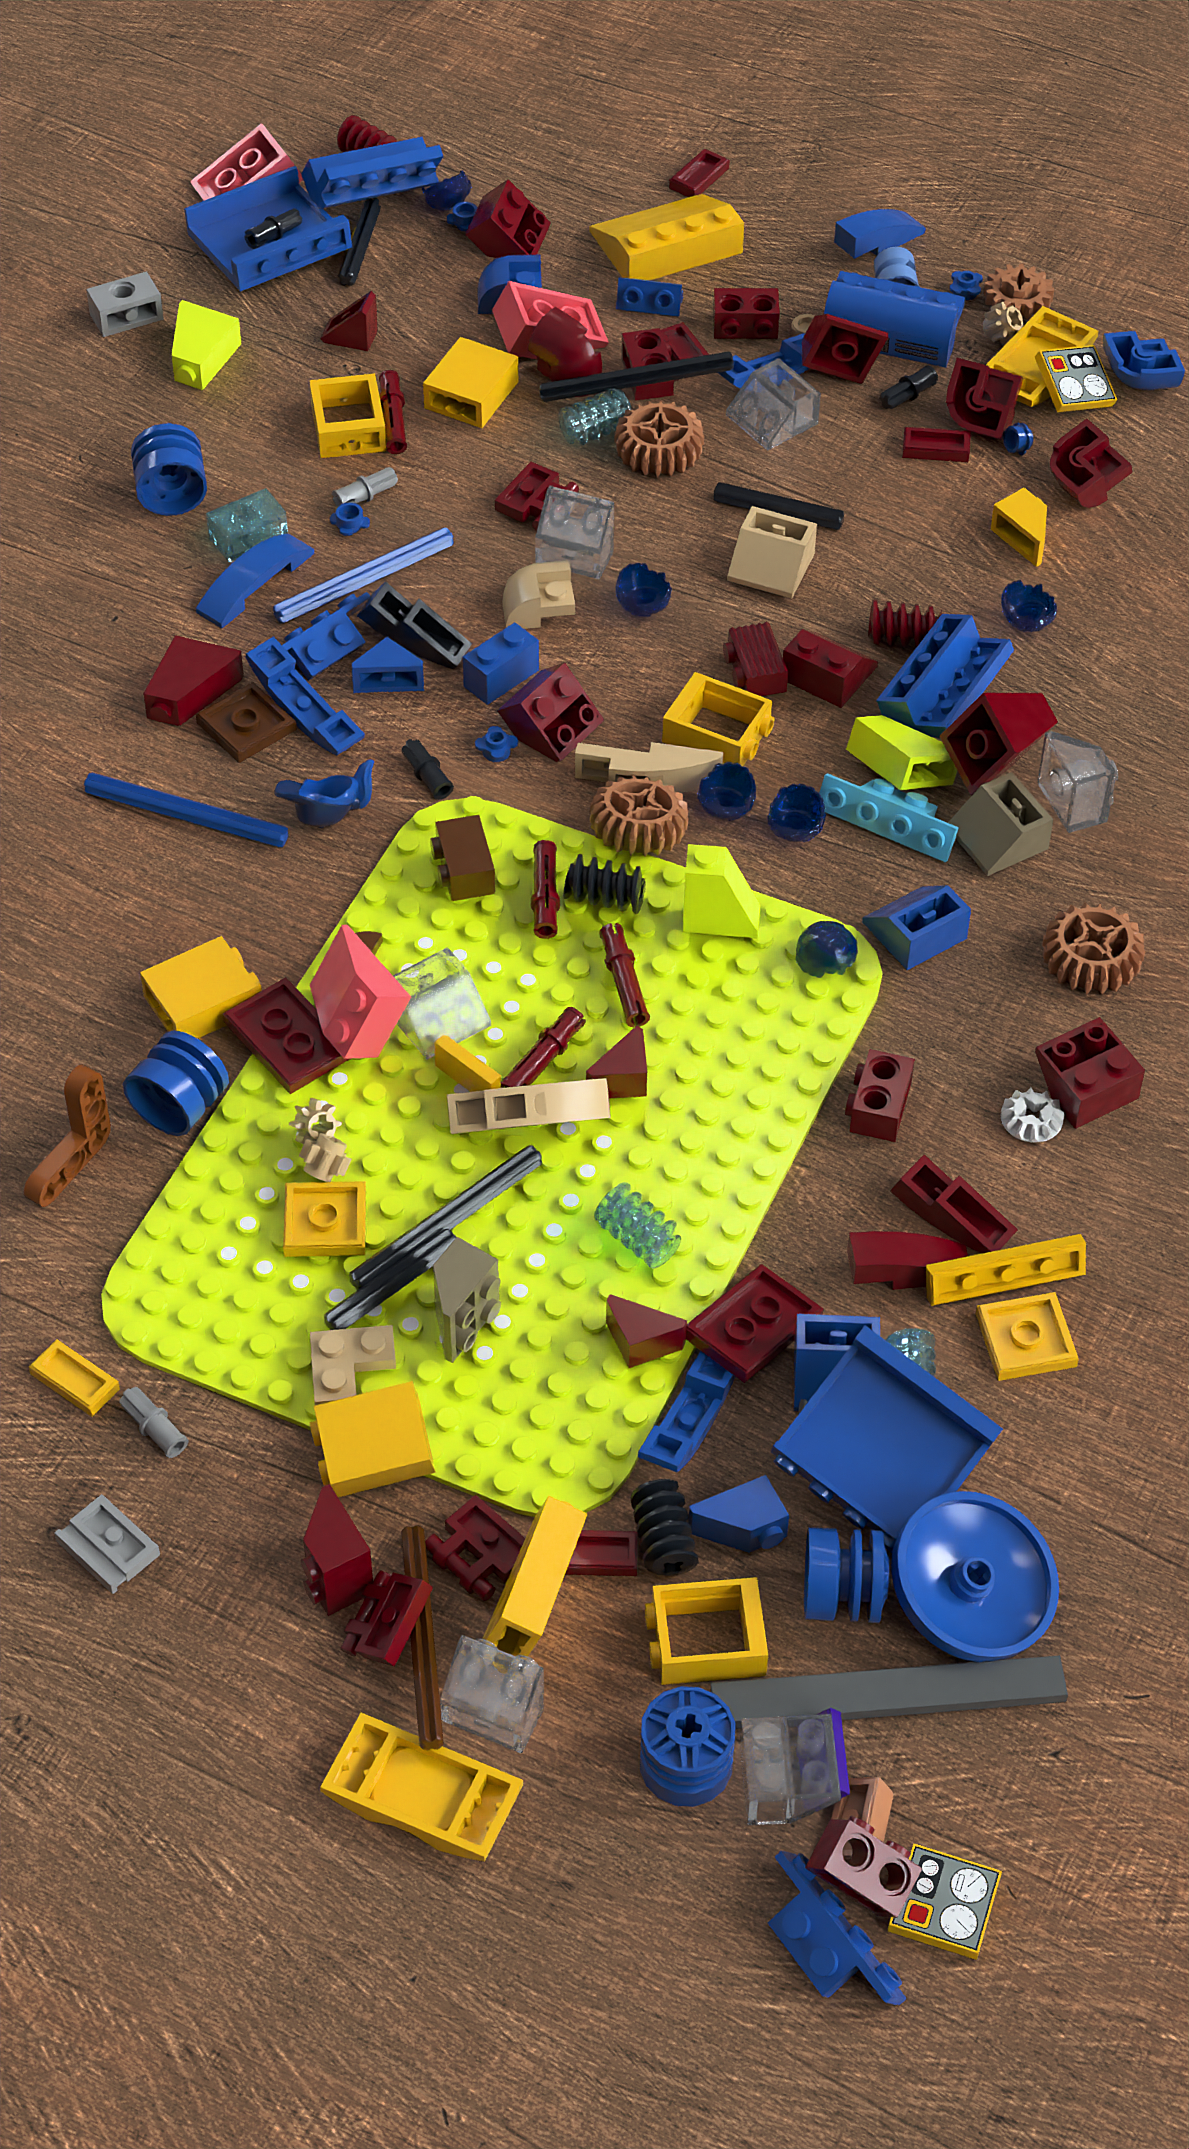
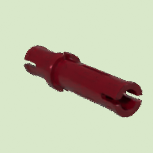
[379,370,407,454]
[531,840,560,939]
[599,923,650,1027]
[501,1007,586,1088]

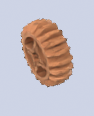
[614,400,704,477]
[590,775,689,857]
[1042,902,1145,995]

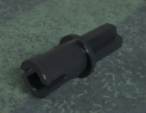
[244,208,303,249]
[879,365,938,409]
[402,739,454,800]

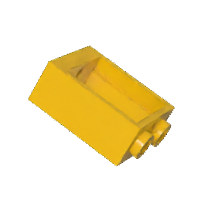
[309,373,387,458]
[662,672,775,771]
[645,1577,768,1685]

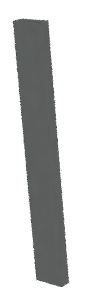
[710,1655,1068,1729]

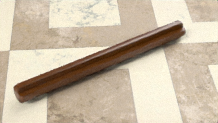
[401,1525,444,1751]

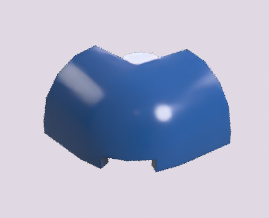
[477,254,542,314]
[1103,331,1185,390]

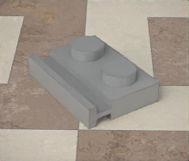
[54,1494,160,1594]

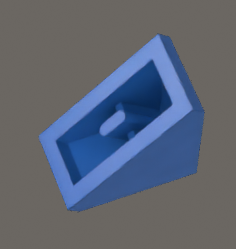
[352,637,424,693]

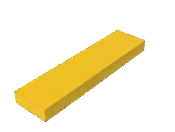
[926,1234,1086,1306]

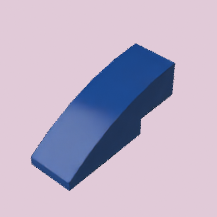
[834,209,926,259]

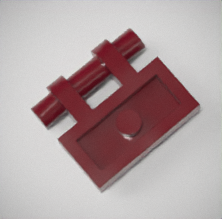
[494,461,579,532]
[425,1495,525,1601]
[340,1570,433,1667]

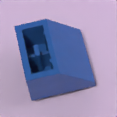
[862,885,971,970]
[794,1314,880,1411]

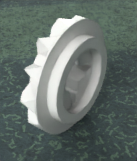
[1001,1087,1064,1143]

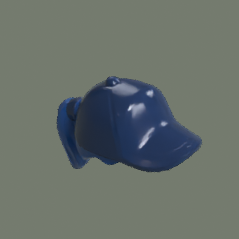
[274,759,374,828]

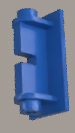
[616,277,684,317]

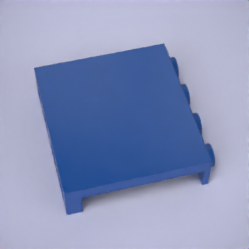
[184,166,352,292]
[771,1325,1003,1553]

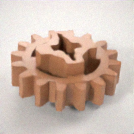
[983,264,1054,320]

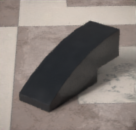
[357,581,472,669]

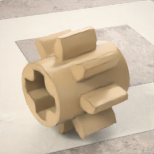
[983,302,1023,346]
[289,1098,342,1144]
[299,1133,352,1182]

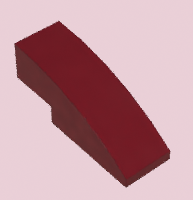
[890,1155,1018,1254]
[847,1231,968,1290]

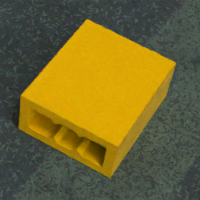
[423,337,519,428]
[140,936,262,1039]
[310,1381,436,1497]

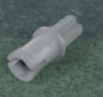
[332,467,398,507]
[119,1387,189,1458]

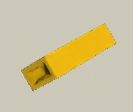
[473,1495,587,1678]

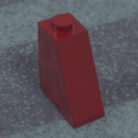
[143,635,244,726]

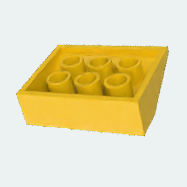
[589,194,744,281]

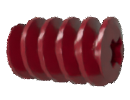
[337,115,397,153]
[868,599,942,648]

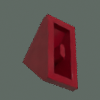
[320,291,378,351]
[586,1025,648,1098]
[606,1294,687,1368]

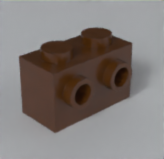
[430,815,495,901]

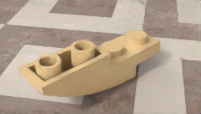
[575,742,723,793]
[447,1078,611,1134]

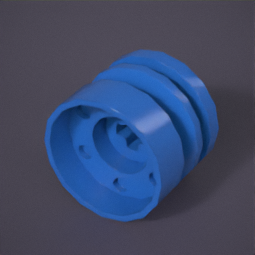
[131,423,207,516]
[123,1030,229,1136]
[804,1527,889,1623]
[640,1686,735,1807]

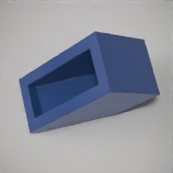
[688,1475,789,1553]

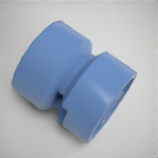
[873,247,919,286]

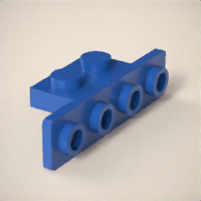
[252,592,370,681]
[768,1850,906,2005]

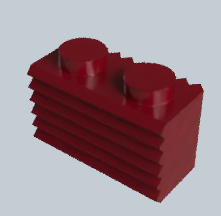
[723,621,788,696]

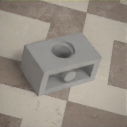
[86,271,164,337]

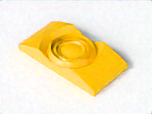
[986,306,1099,407]
[320,1712,523,1862]

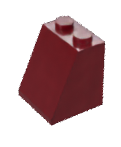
[940,693,1058,796]

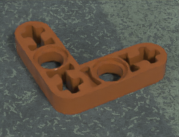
[24,1064,111,1207]

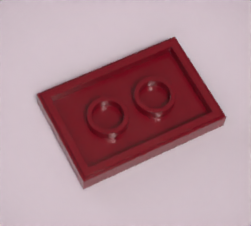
[223,977,351,1094]
[686,1264,824,1383]

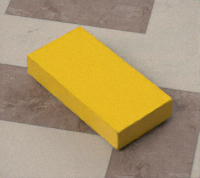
[434,1034,501,1092]
[29,1339,120,1417]

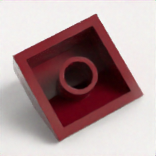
[802,314,888,384]
[783,629,878,708]
[301,1484,373,1616]

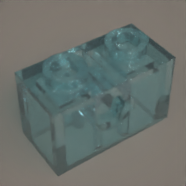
[206,488,288,562]

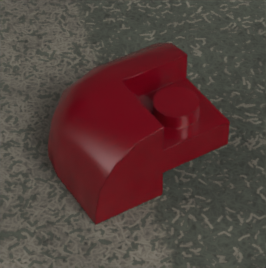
[528,307,602,398]
[946,358,1023,440]
[1050,418,1133,508]

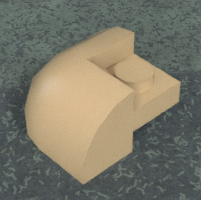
[502,560,575,629]

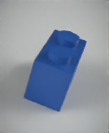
[463,622,539,705]

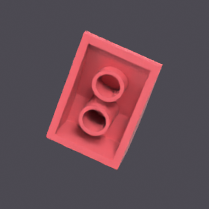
[190,123,303,201]
[492,281,609,360]
[310,925,411,1059]

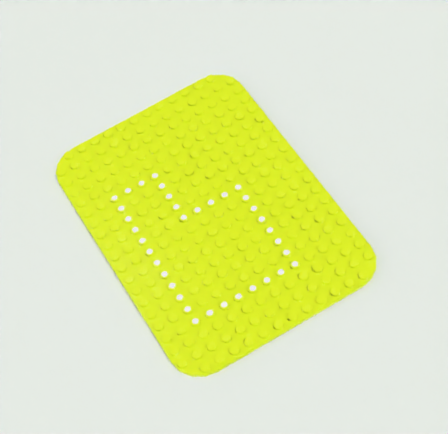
[101,796,883,1517]

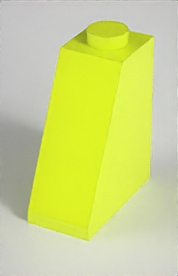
[171,300,241,390]
[846,715,957,790]
[683,844,760,938]

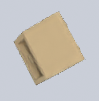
[727,506,817,599]

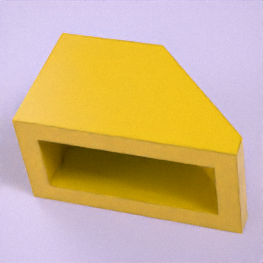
[990,488,1047,567]

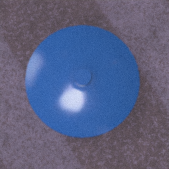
[891,1491,1059,1662]

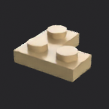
[310,1325,396,1406]

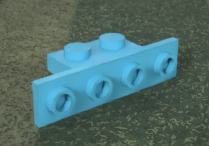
[815,773,959,862]

